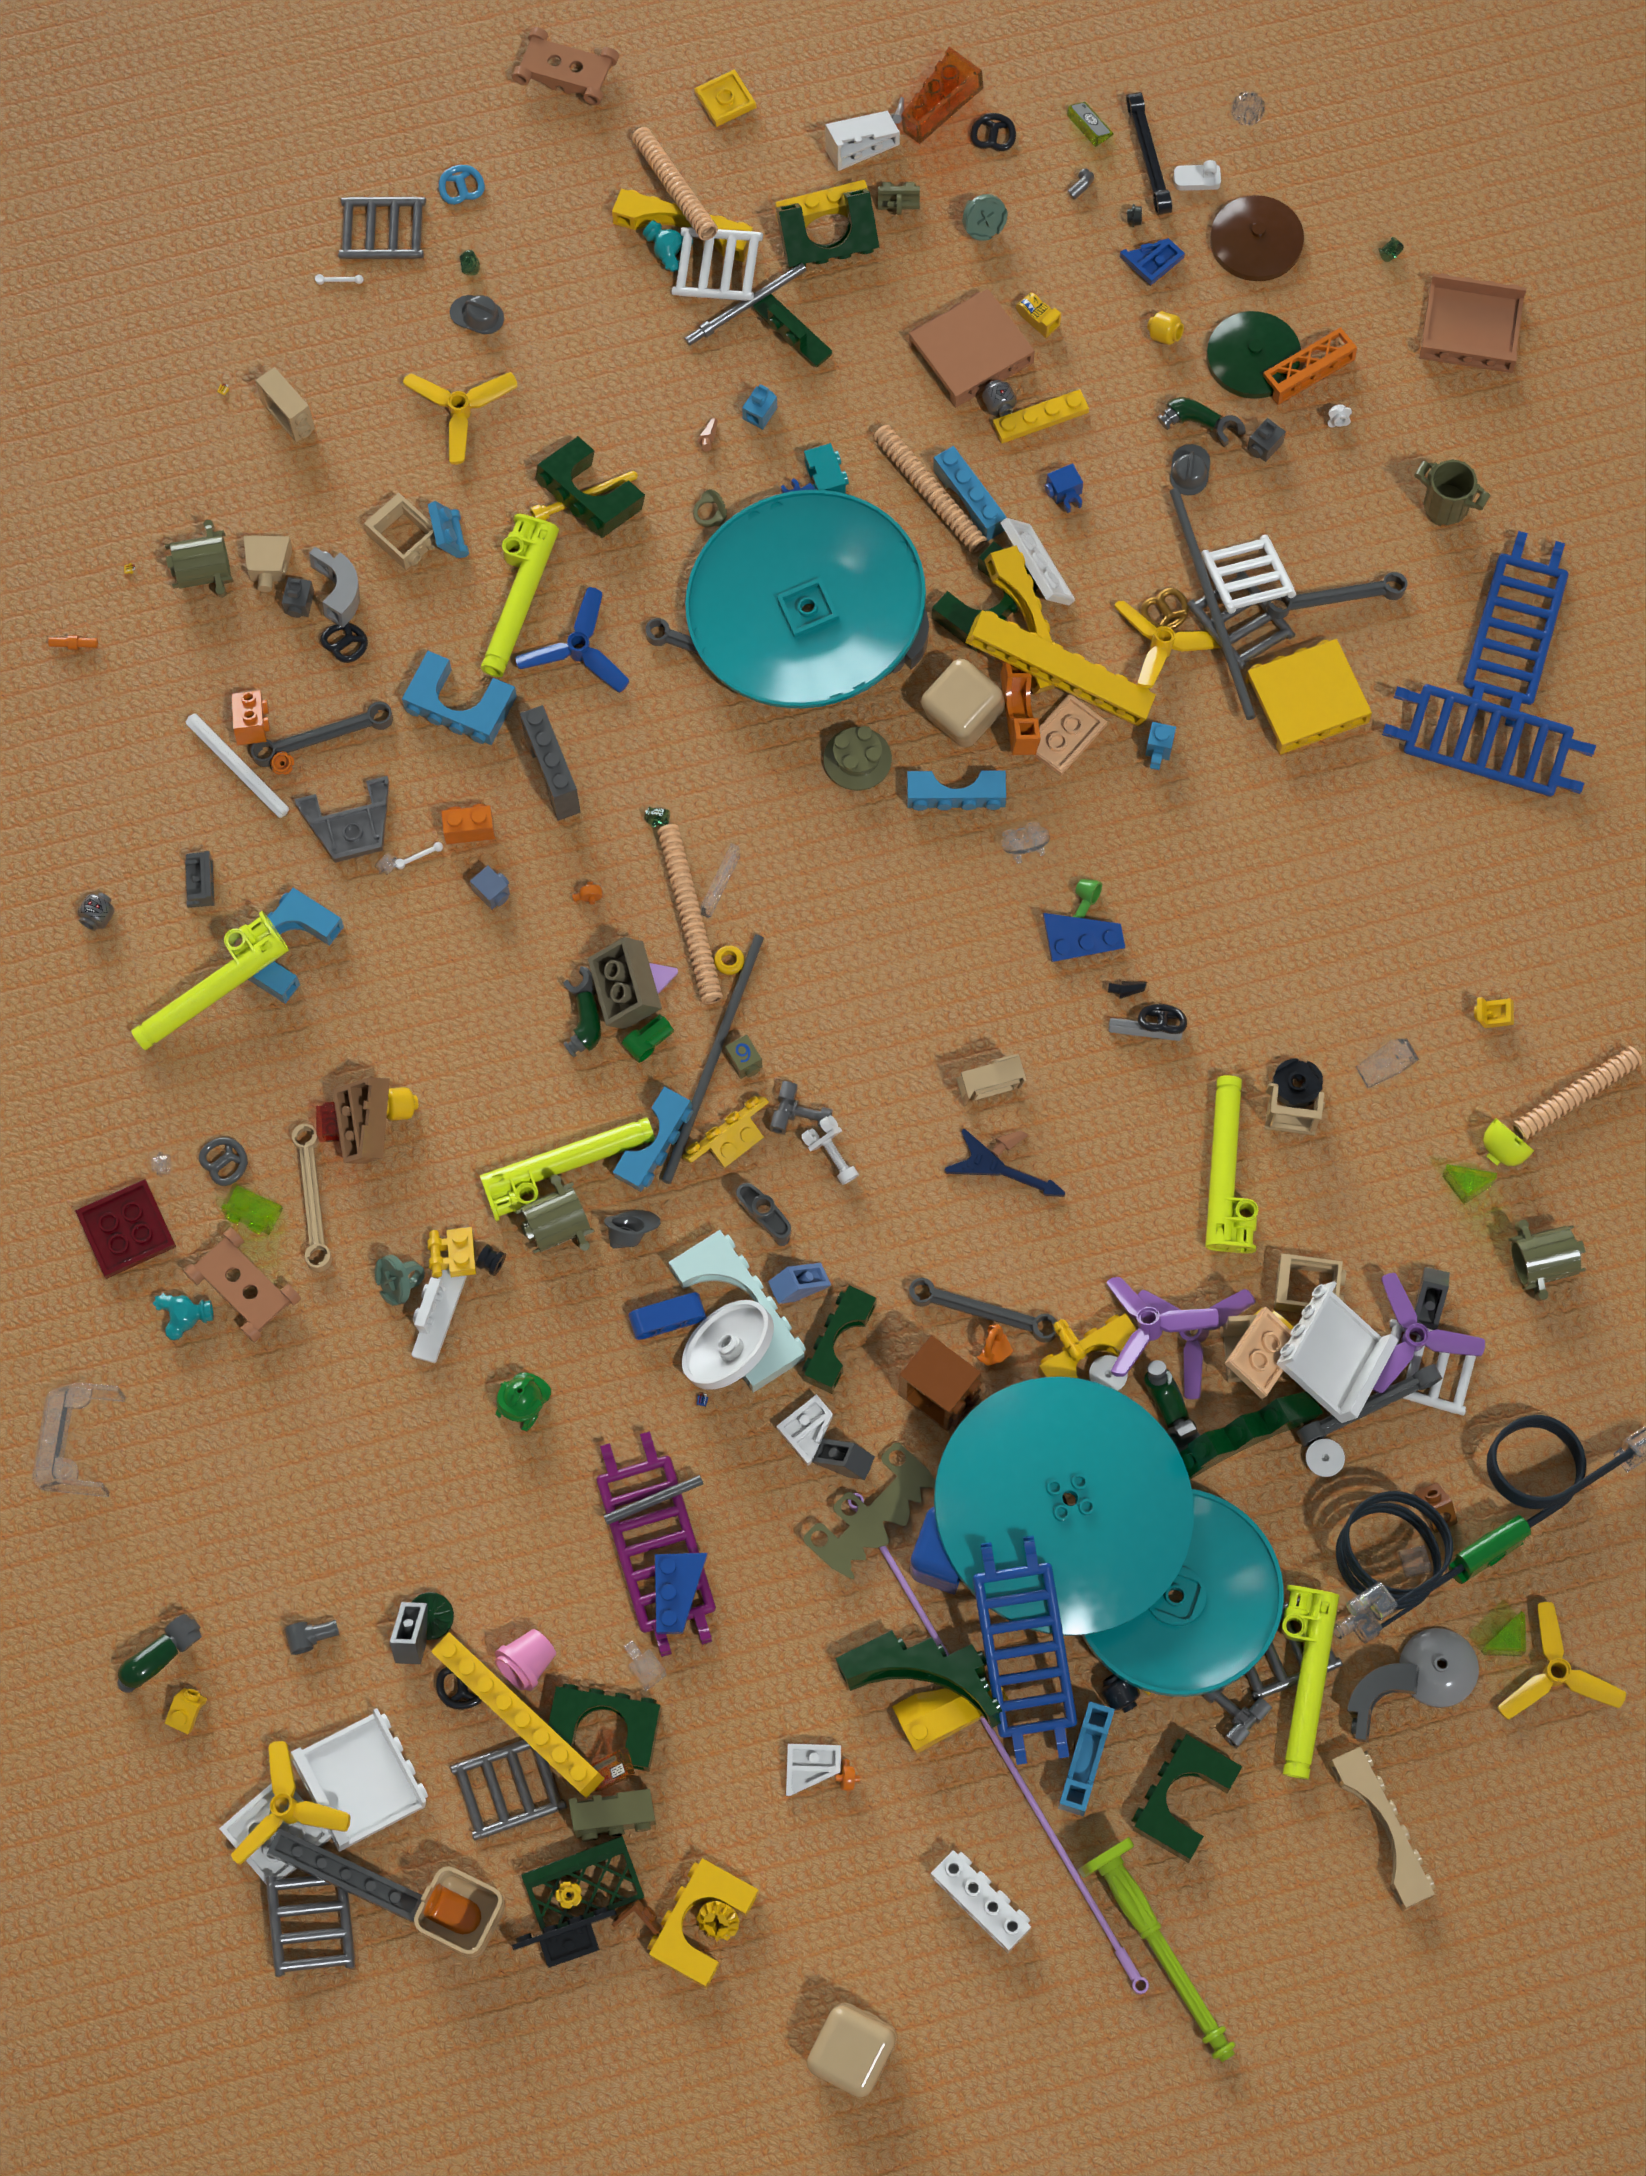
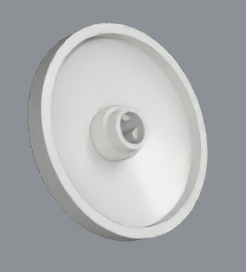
[682,1300,774,1390]

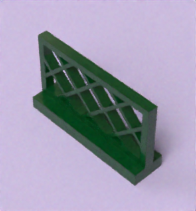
[521,1836,645,1934]

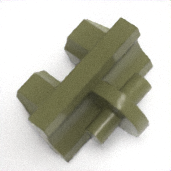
[878,182,920,215]

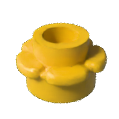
[555,1881,582,1909]

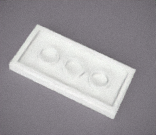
[1000,518,1075,605]

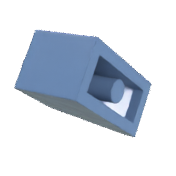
[768,1263,831,1304]

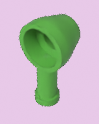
[1072,879,1102,918]

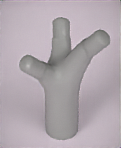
[890,97,912,124]

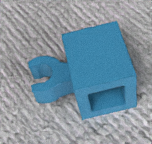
[742,384,777,430]
[1145,722,1176,770]

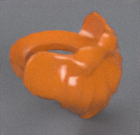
[976,1324,1013,1366]

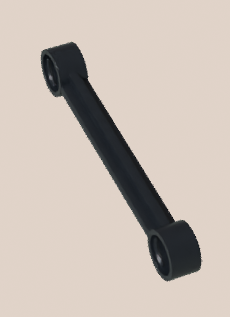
[1126,92,1172,215]

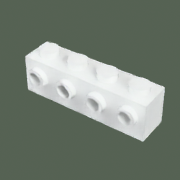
[930,1850,1031,1953]

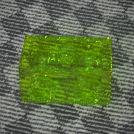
[221,1186,283,1235]

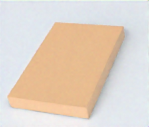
[1034,693,1107,776]
[1224,1307,1292,1399]

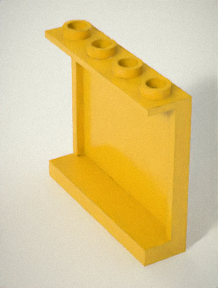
[1245,639,1372,755]

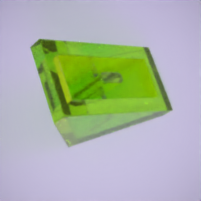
[1442,1164,1497,1204]
[1481,1611,1526,1657]

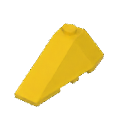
[892,1680,1009,1754]

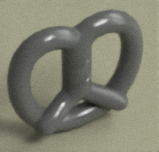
[199,1137,248,1186]

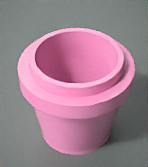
[495,1629,556,1691]

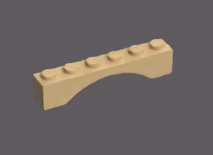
[1329,1746,1435,1911]

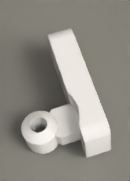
[1173,160,1221,191]

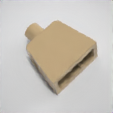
[244,536,292,592]

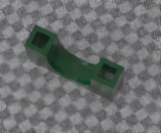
[776,188,880,268]
[535,436,645,538]
[932,541,1038,652]
[548,1684,662,1772]
[1131,1734,1243,1863]

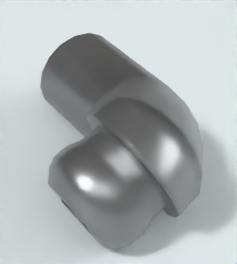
[1068,168,1094,199]

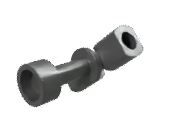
[770,1081,833,1135]
[1203,1688,1272,1749]

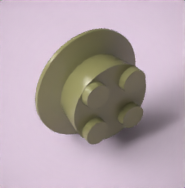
[824,726,892,791]

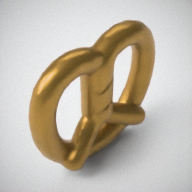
[1140,588,1189,630]

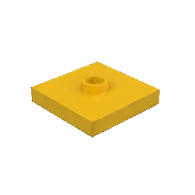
[694,69,757,127]

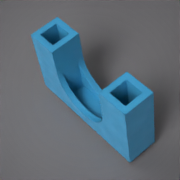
[402,651,517,745]
[248,888,344,1004]

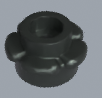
[1127,204,1142,227]

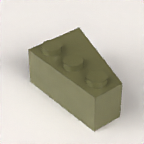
[569,1789,656,1842]

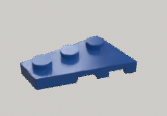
[1042,913,1125,962]
[655,1553,708,1635]

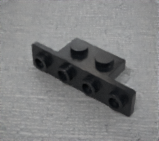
[511,1906,617,1968]

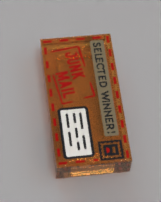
[591,1748,635,1792]

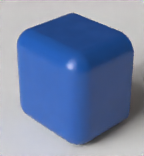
[910,1507,961,1595]

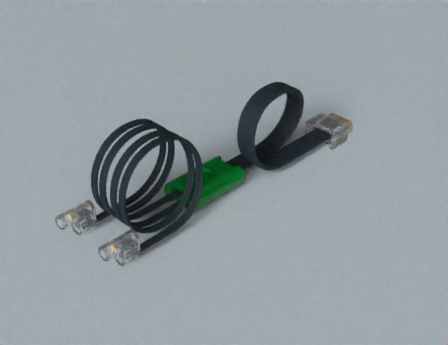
[1334,1415,1646,1644]

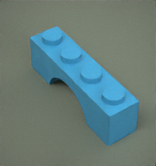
[933,446,1007,542]
[907,770,1006,811]
[613,1086,693,1192]
[1058,1701,1115,1817]

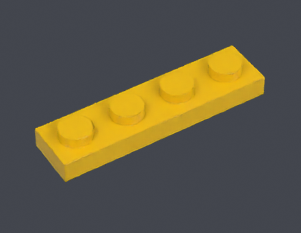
[993,389,1089,444]

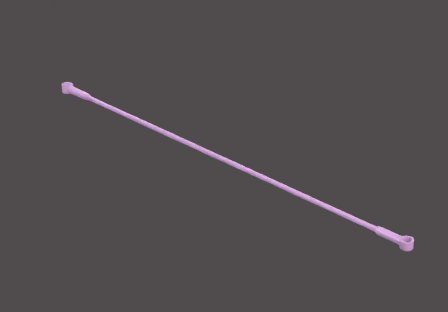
[848,1493,1149,1995]

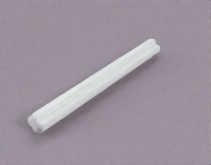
[186,714,289,818]

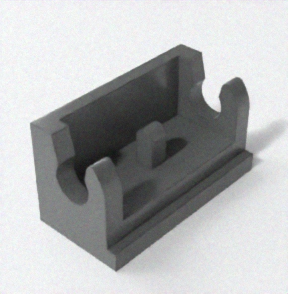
[185,851,215,908]

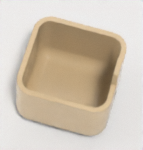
[921,659,1005,747]
[807,2003,898,2098]

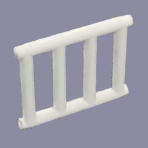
[672,227,763,301]
[1201,535,1296,614]
[1388,1319,1476,1416]

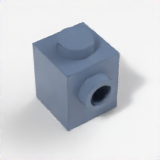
[470,866,510,910]

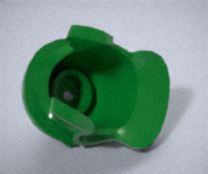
[495,1372,551,1431]

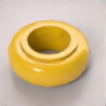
[714,946,745,975]

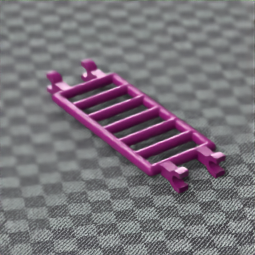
[596,1431,716,1657]

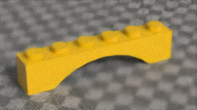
[612,188,753,262]
[984,545,1057,695]

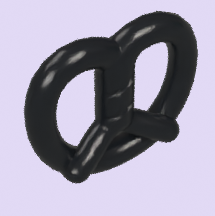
[970,113,1016,151]
[320,622,368,663]
[1138,1004,1187,1034]
[436,1667,482,1710]

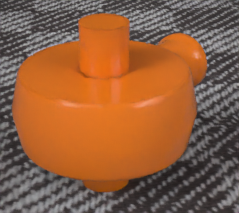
[572,882,603,905]
[835,1759,860,1791]

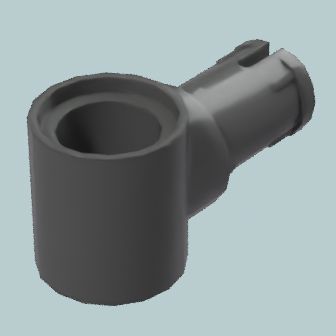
[284,1620,339,1655]

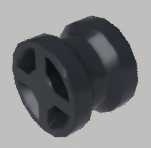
[476,1244,506,1276]

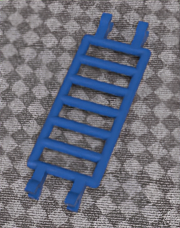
[1463,531,1569,727]
[1382,684,1596,797]
[973,1536,1077,1765]

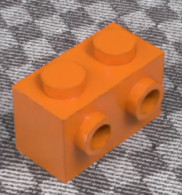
[232,690,270,746]
[441,804,495,845]

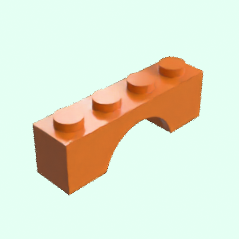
[1000,662,1041,755]

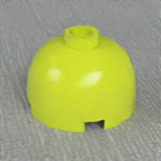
[1483,1118,1534,1166]

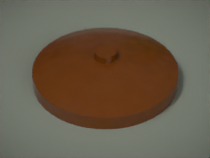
[1210,195,1304,281]

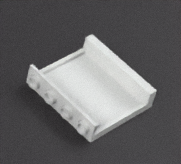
[1276,1281,1399,1423]
[290,1708,428,1852]

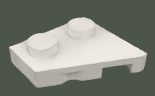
[776,1394,833,1466]
[786,1744,841,1796]

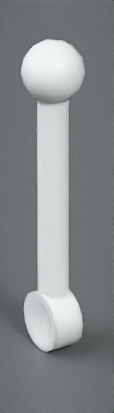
[315,274,364,285]
[395,842,443,870]

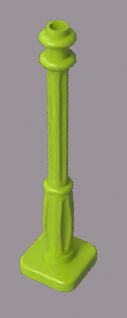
[1078,1837,1236,2062]

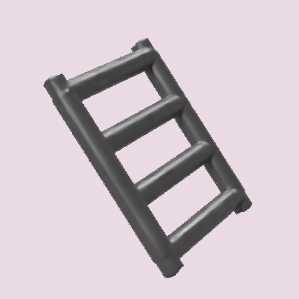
[338,197,426,259]
[1187,571,1296,670]
[1247,1598,1343,1701]
[450,1740,567,1841]
[266,1876,355,1977]

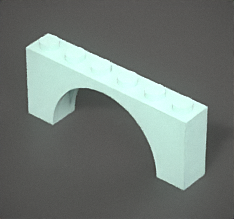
[669,1230,806,1393]

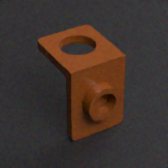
[1415,1483,1458,1533]
[612,1899,661,1935]

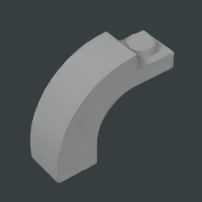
[309,547,360,628]

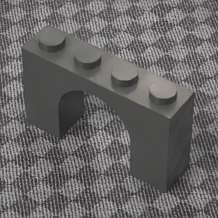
[520,705,581,821]

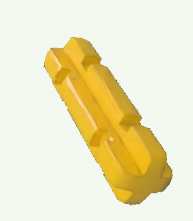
[1053,1319,1086,1362]

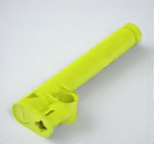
[480,514,559,677]
[131,911,289,1051]
[1205,1075,1259,1254]
[480,1117,655,1222]
[1281,1585,1340,1780]

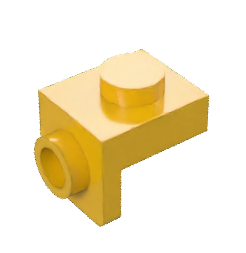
[1474,997,1514,1028]
[164,1688,207,1735]

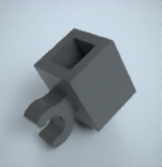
[1247,418,1286,462]
[282,577,315,618]

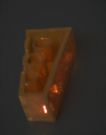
[901,47,984,144]

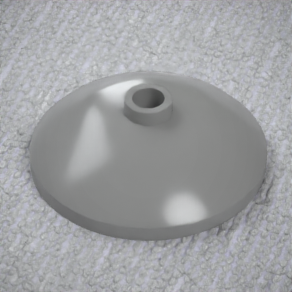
[1399,1628,1479,1708]

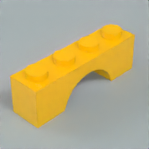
[775,179,868,228]
[1038,1313,1137,1378]

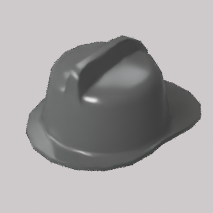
[450,295,504,334]
[1170,444,1210,495]
[604,1210,661,1249]

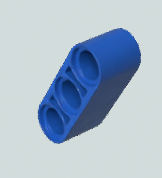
[628,1293,707,1340]

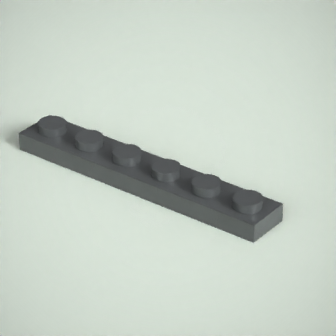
[267,1828,423,1923]

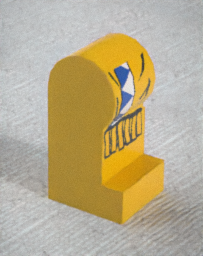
[1016,293,1061,338]

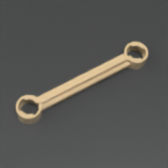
[292,1124,332,1272]

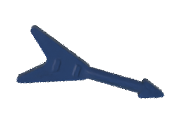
[945,1129,1065,1197]

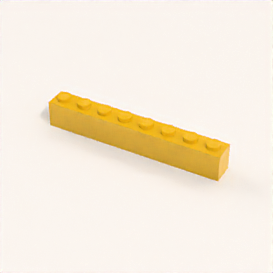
[965,610,1156,726]
[431,1632,605,1798]

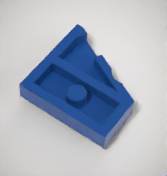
[1120,238,1185,286]

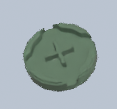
[962,194,1008,241]
[375,1254,425,1306]

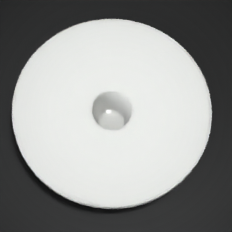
[1089,1355,1128,1391]
[1306,1439,1345,1477]

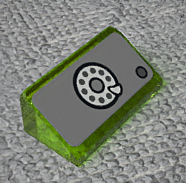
[1067,102,1114,147]

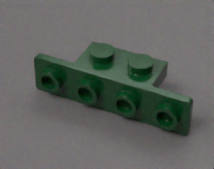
[753,294,832,367]

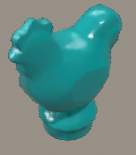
[642,220,693,272]
[153,1293,214,1341]

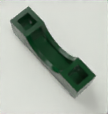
[802,1285,877,1394]

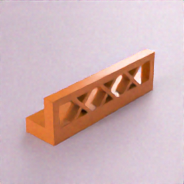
[1263,327,1357,405]

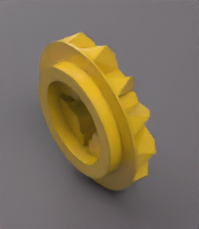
[696,1901,740,1941]

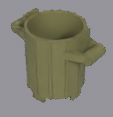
[1414,459,1490,526]
[165,520,234,598]
[515,1174,594,1254]
[1509,1220,1586,1301]

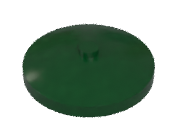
[1207,311,1301,399]

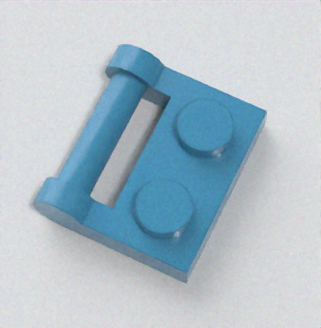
[427,501,469,558]

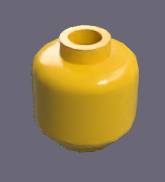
[1147,311,1184,345]
[386,1087,418,1121]

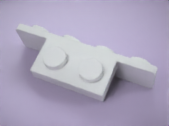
[412,1269,467,1363]

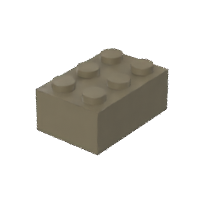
[588,937,662,1029]

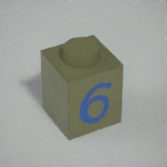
[725,1035,762,1079]

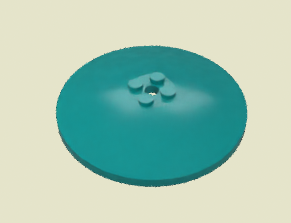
[1082,1489,1284,1697]

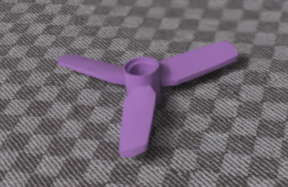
[1373,1273,1485,1394]
[1107,1277,1219,1377]
[1138,1289,1255,1400]

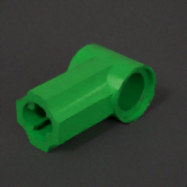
[622,1014,674,1063]

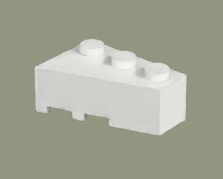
[825,111,900,171]

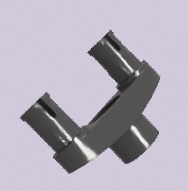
[736,1183,791,1246]

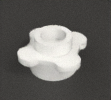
[1327,405,1352,427]

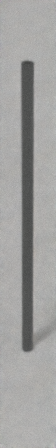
[1170,488,1256,720]
[662,934,764,1184]

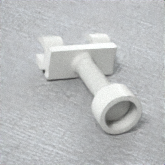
[801,1115,859,1185]

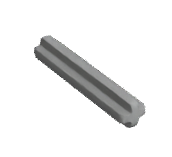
[1108,1018,1183,1041]

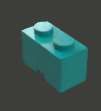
[804,443,849,494]

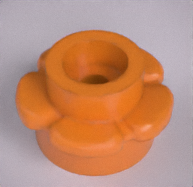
[270,751,294,775]

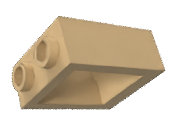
[256,367,315,442]
[364,493,437,570]
[1274,1253,1346,1313]

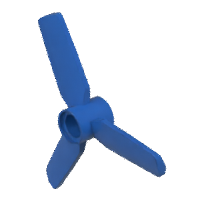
[515,587,629,693]

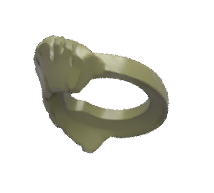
[693,489,727,527]

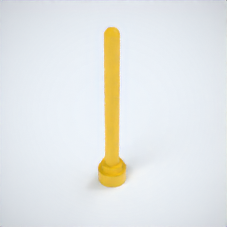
[530,471,638,521]

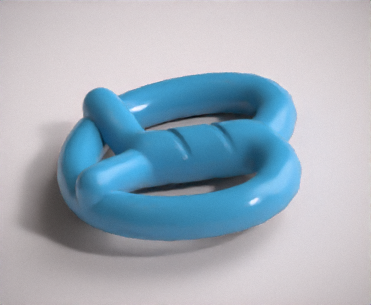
[439,165,485,205]

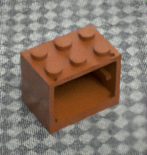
[898,1335,982,1432]

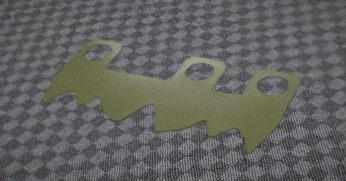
[803,1443,935,1579]

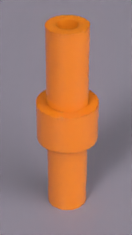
[48,635,98,650]

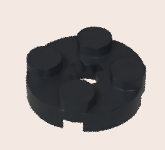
[1272,1058,1323,1108]

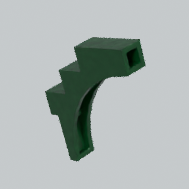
[1180,1391,1323,1480]
[835,1630,1002,1728]

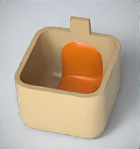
[414,1866,506,1959]

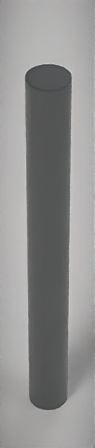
[604,1475,704,1525]

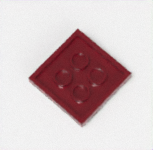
[75,1179,176,1279]

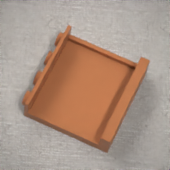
[1419,273,1527,373]
[909,289,1035,408]

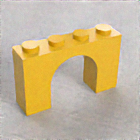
[648,1858,759,1989]

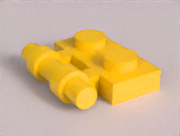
[427,1227,476,1278]

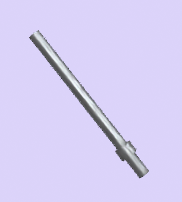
[685,263,807,346]

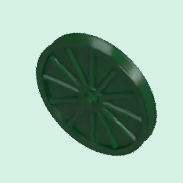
[411,1592,454,1640]

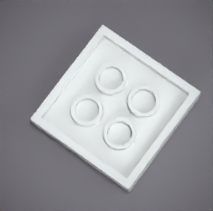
[219,1783,331,1885]

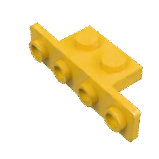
[682,1096,769,1168]

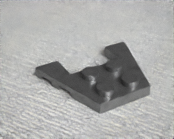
[294,776,389,863]

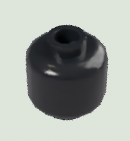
[1101,1674,1140,1713]

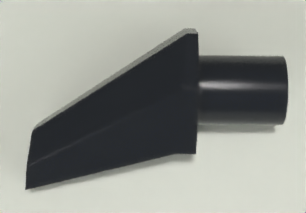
[1108,981,1147,999]

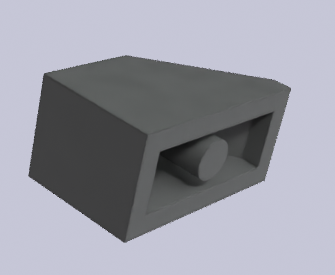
[1414,1267,1450,1330]
[812,1438,875,1480]
[390,1602,428,1664]

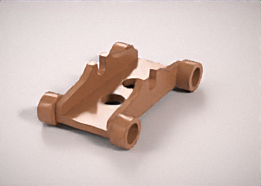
[512,27,619,105]
[183,1227,302,1343]

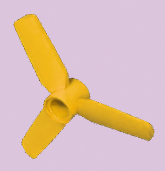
[403,372,518,465]
[1114,601,1221,689]
[1497,1602,1626,1720]
[231,1741,351,1865]

